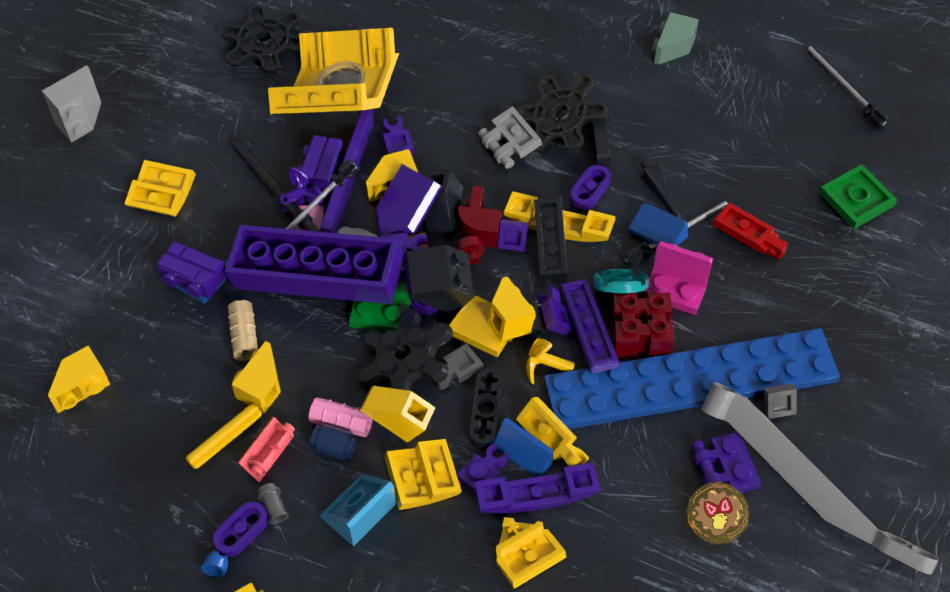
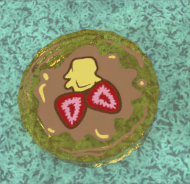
[687,482,749,545]

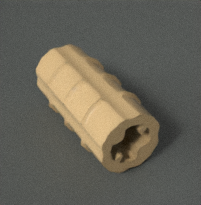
[228,300,258,361]

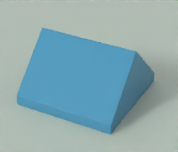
[320,474,396,546]

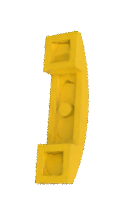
[504,191,615,242]

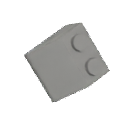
[42,65,101,142]

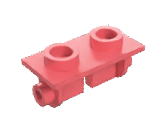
[238,417,295,482]

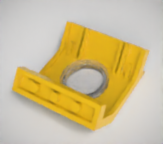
[268,28,399,114]

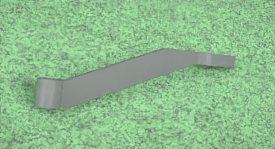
[701,382,938,574]

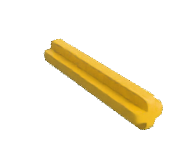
[186,404,262,469]

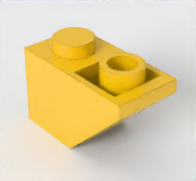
[366,149,418,202]
[488,276,536,341]
[232,341,281,414]
[48,346,110,413]
[360,386,435,443]

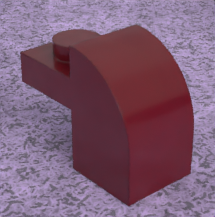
[458,186,502,248]

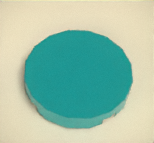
[593,269,649,293]

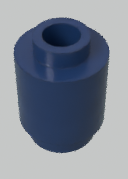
[310,424,357,461]

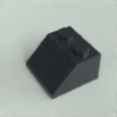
[404,245,474,315]

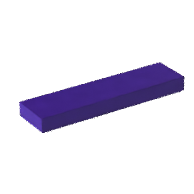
[560,279,619,374]

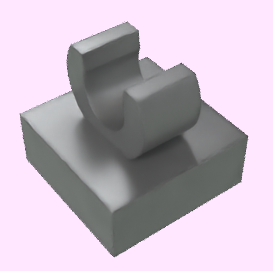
[764,383,797,419]

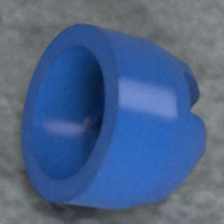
[201,550,229,578]

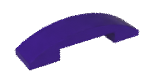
[474,463,600,513]

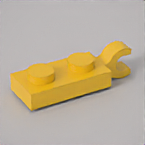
[516,397,589,466]

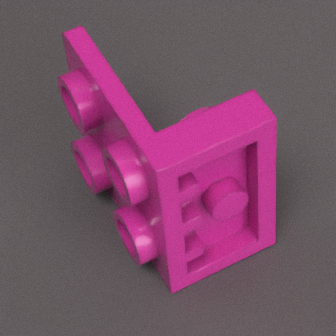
[643,241,713,315]

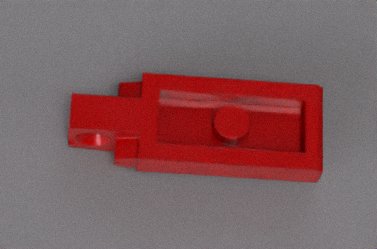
[713,203,788,260]

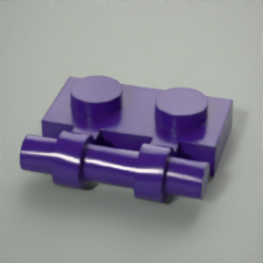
[691,432,762,496]

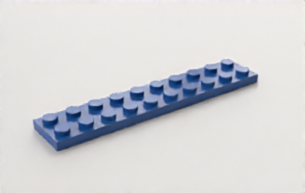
[544,328,840,429]

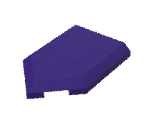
[375,164,442,237]

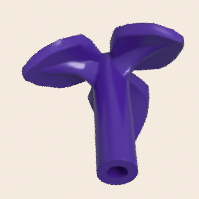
[280,167,323,212]

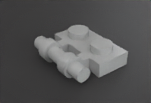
[478,106,542,169]

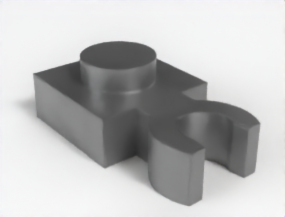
[438,344,483,390]

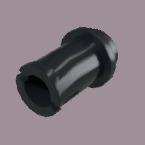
[527,300,546,338]

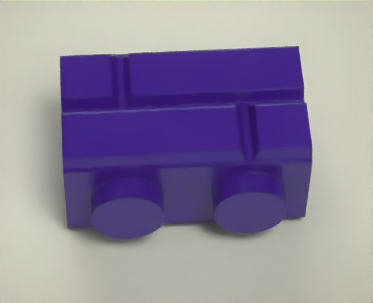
[297,135,345,196]
[157,242,226,299]

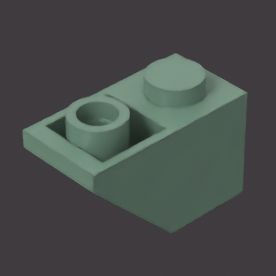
[652,12,699,65]

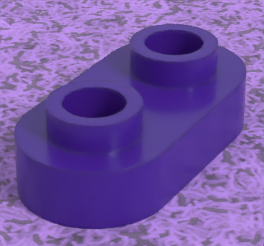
[570,165,611,210]
[213,502,268,557]

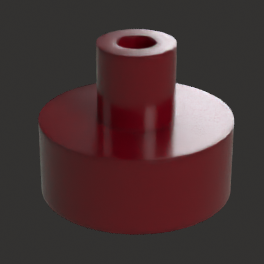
[456,236,485,265]

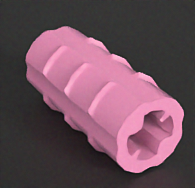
[309,397,373,438]

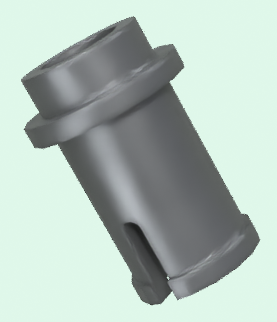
[257,483,289,524]

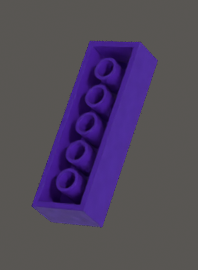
[224,225,404,304]

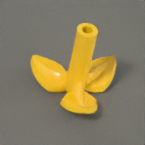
[526,338,575,384]

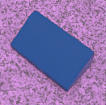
[628,203,688,246]
[494,418,554,477]

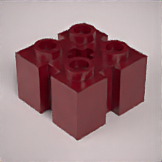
[611,292,674,359]

